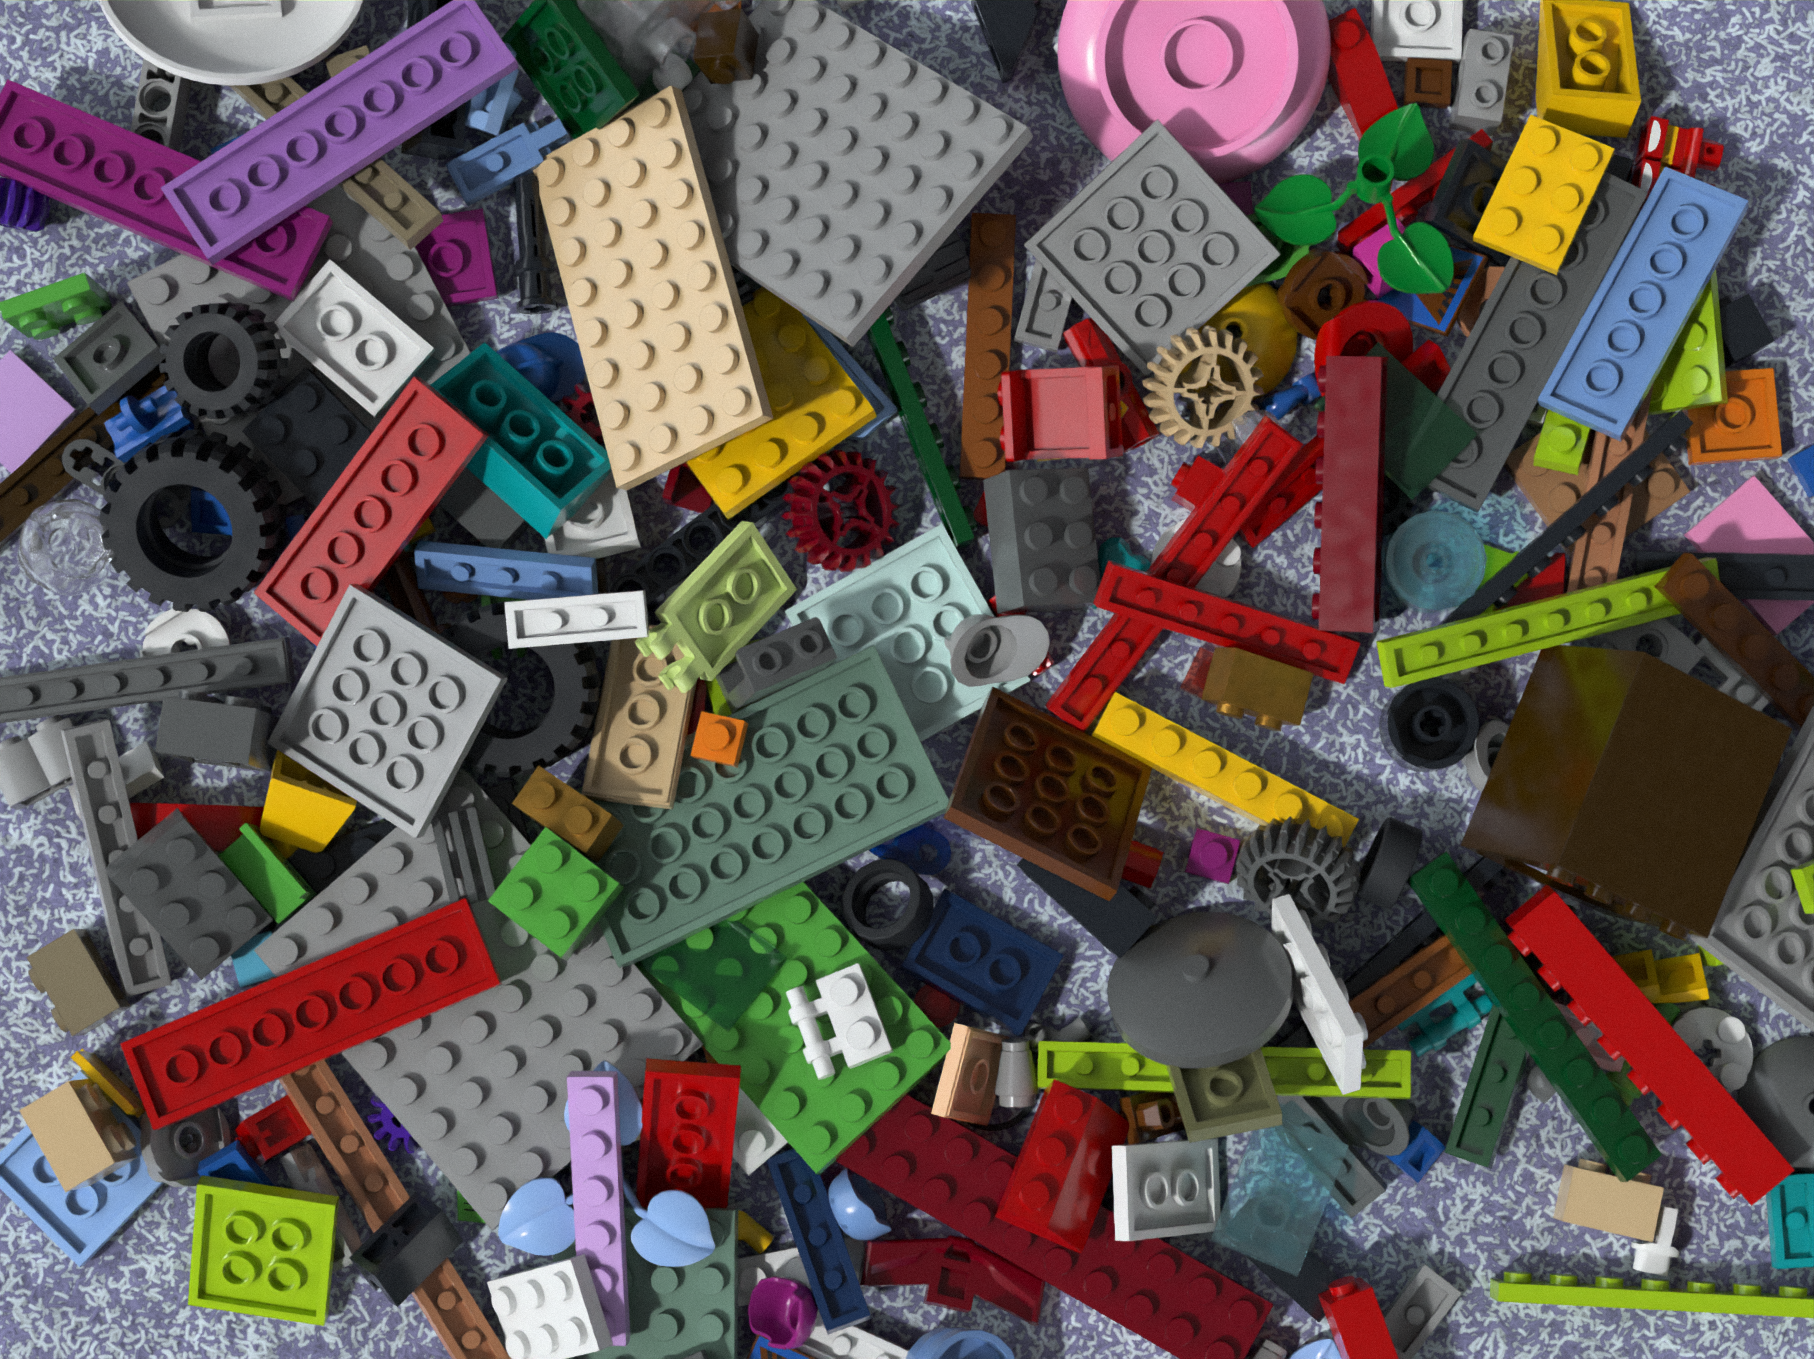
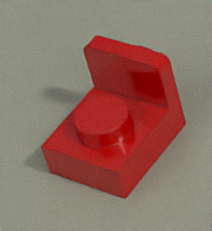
[235,1095,312,1167]

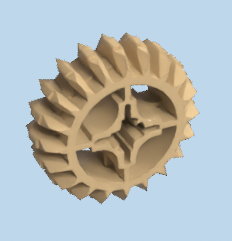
[1142,326,1265,449]

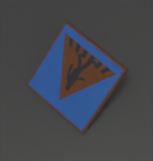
[1375,244,1488,337]

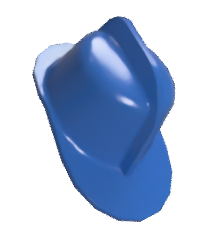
[496,332,586,403]

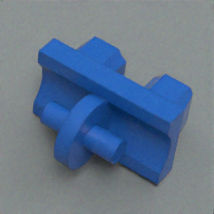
[104,385,194,463]

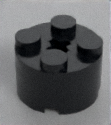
[1379,678,1479,772]

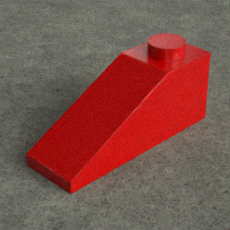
[1327,8,1398,141]

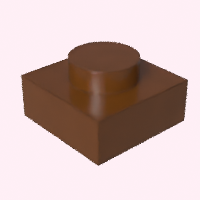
[1403,58,1452,109]

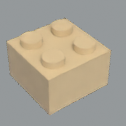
[19,1078,138,1192]

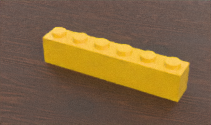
[1091,692,1359,847]

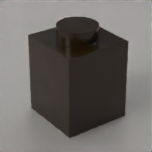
[693,8,759,84]

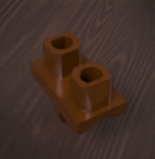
[1119,1092,1185,1144]

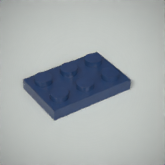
[900,888,1064,1036]

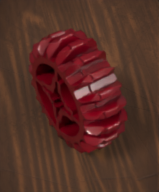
[781,450,901,572]

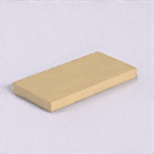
[582,625,697,810]

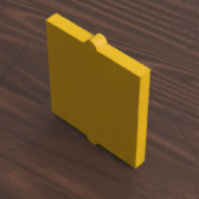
[71,1048,146,1118]

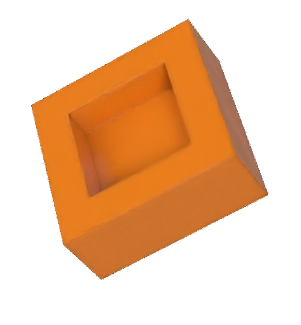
[690,711,749,768]

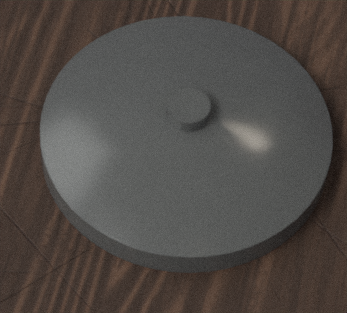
[1107,912,1294,1069]

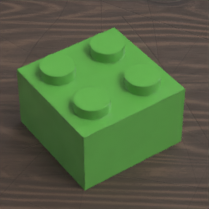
[488,827,624,961]

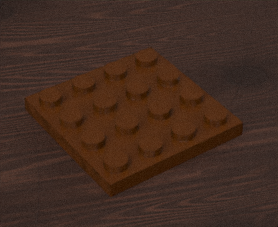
[943,687,1152,902]

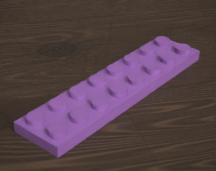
[161,0,519,265]

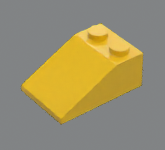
[1536,0,1641,138]

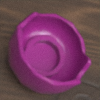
[748,1276,818,1350]

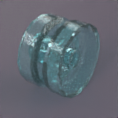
[1381,510,1487,615]

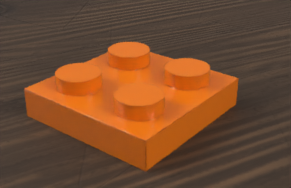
[1683,368,1782,466]

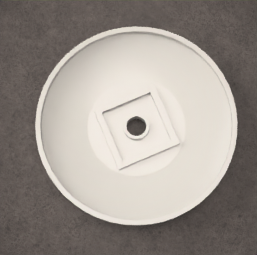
[99,0,365,86]

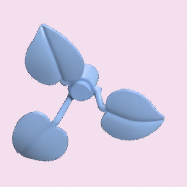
[498,1060,715,1267]

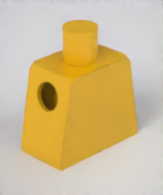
[259,750,357,859]

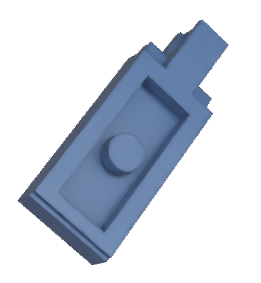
[445,119,571,206]

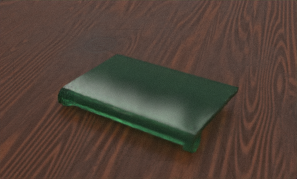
[1313,342,1477,500]
[637,919,787,1032]

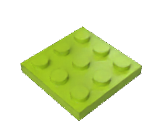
[188,1175,339,1326]

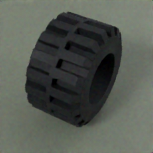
[159,302,288,419]

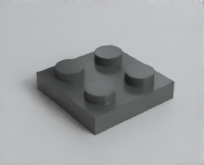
[53,301,166,415]

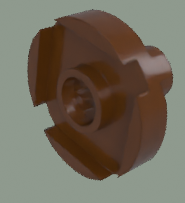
[1277,248,1368,340]

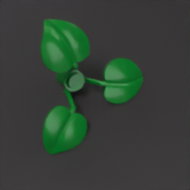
[1255,103,1454,294]

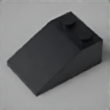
[1016,858,1157,959]

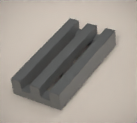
[431,807,497,904]

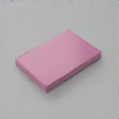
[1684,475,1814,636]

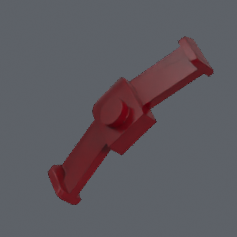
[858,1235,1046,1327]

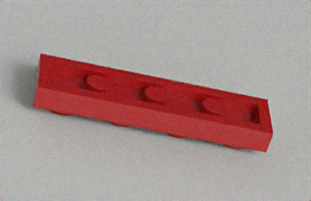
[1337,129,1493,257]

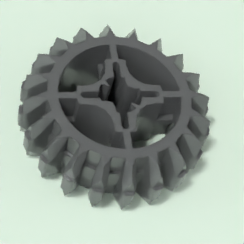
[1235,816,1360,929]

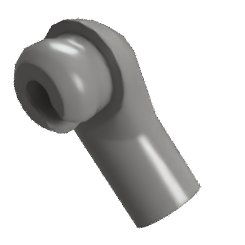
[1022,1018,1092,1054]

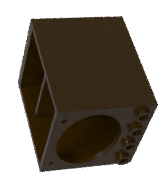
[1460,645,1793,941]

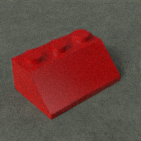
[995,1079,1129,1254]

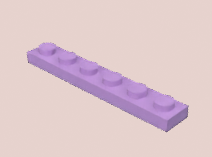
[567,1071,630,1346]

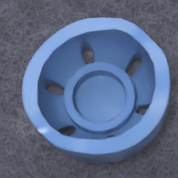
[828,1168,891,1241]

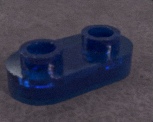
[869,825,951,876]

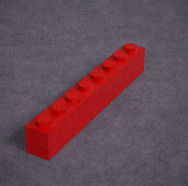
[1505,885,1795,1206]

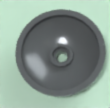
[1737,1036,1814,1173]

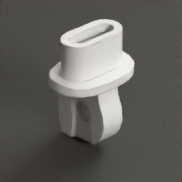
[1631,1206,1680,1276]

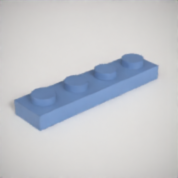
[414,541,598,600]

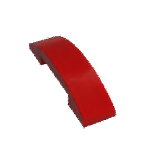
[129,803,272,851]

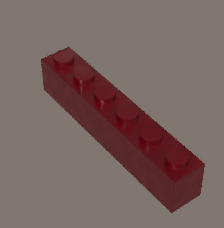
[1312,356,1388,633]

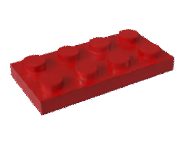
[636,1058,741,1208]

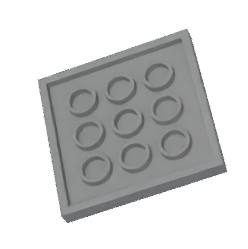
[1024,119,1280,376]
[267,584,508,838]

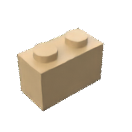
[1553,1158,1664,1242]

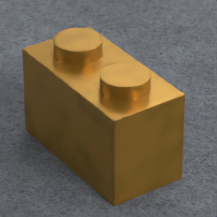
[1201,647,1314,731]
[512,765,624,863]

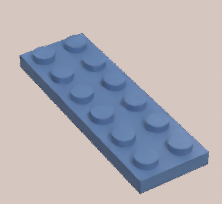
[1538,166,1749,442]

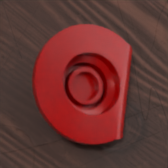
[1314,300,1413,399]

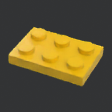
[1473,114,1615,275]

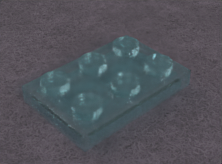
[1211,1118,1349,1277]

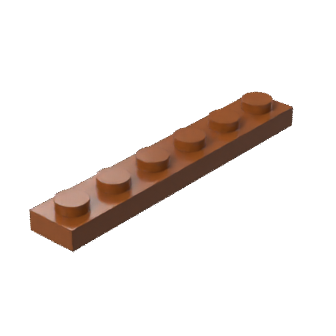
[959,213,1016,480]

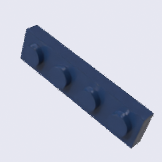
[766,1149,871,1335]

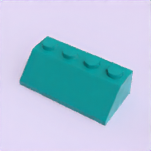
[430,342,612,539]

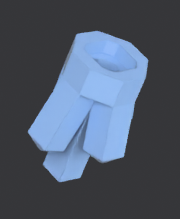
[465,43,522,137]

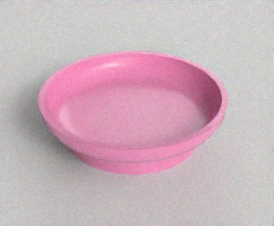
[1057,0,1331,184]

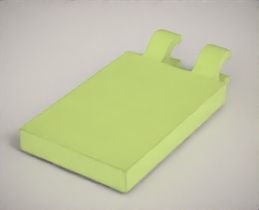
[635,521,797,693]

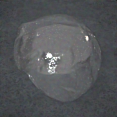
[17,499,115,596]

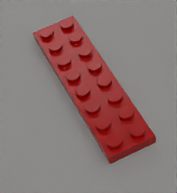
[120,898,503,1130]

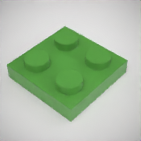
[0,272,113,340]

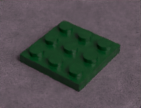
[501,0,640,139]

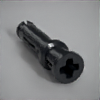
[513,176,557,315]

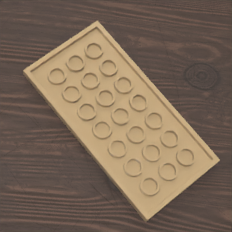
[533,85,773,490]

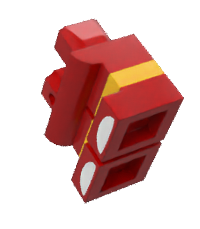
[1631,116,1724,210]

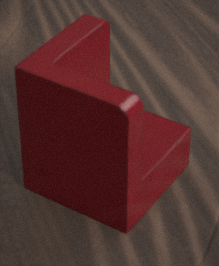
[662,462,712,513]

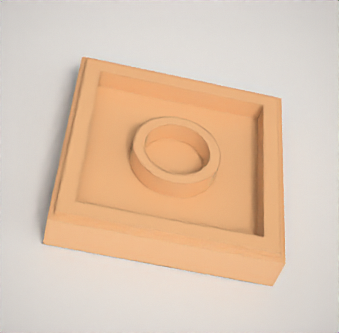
[931,1023,1010,1126]

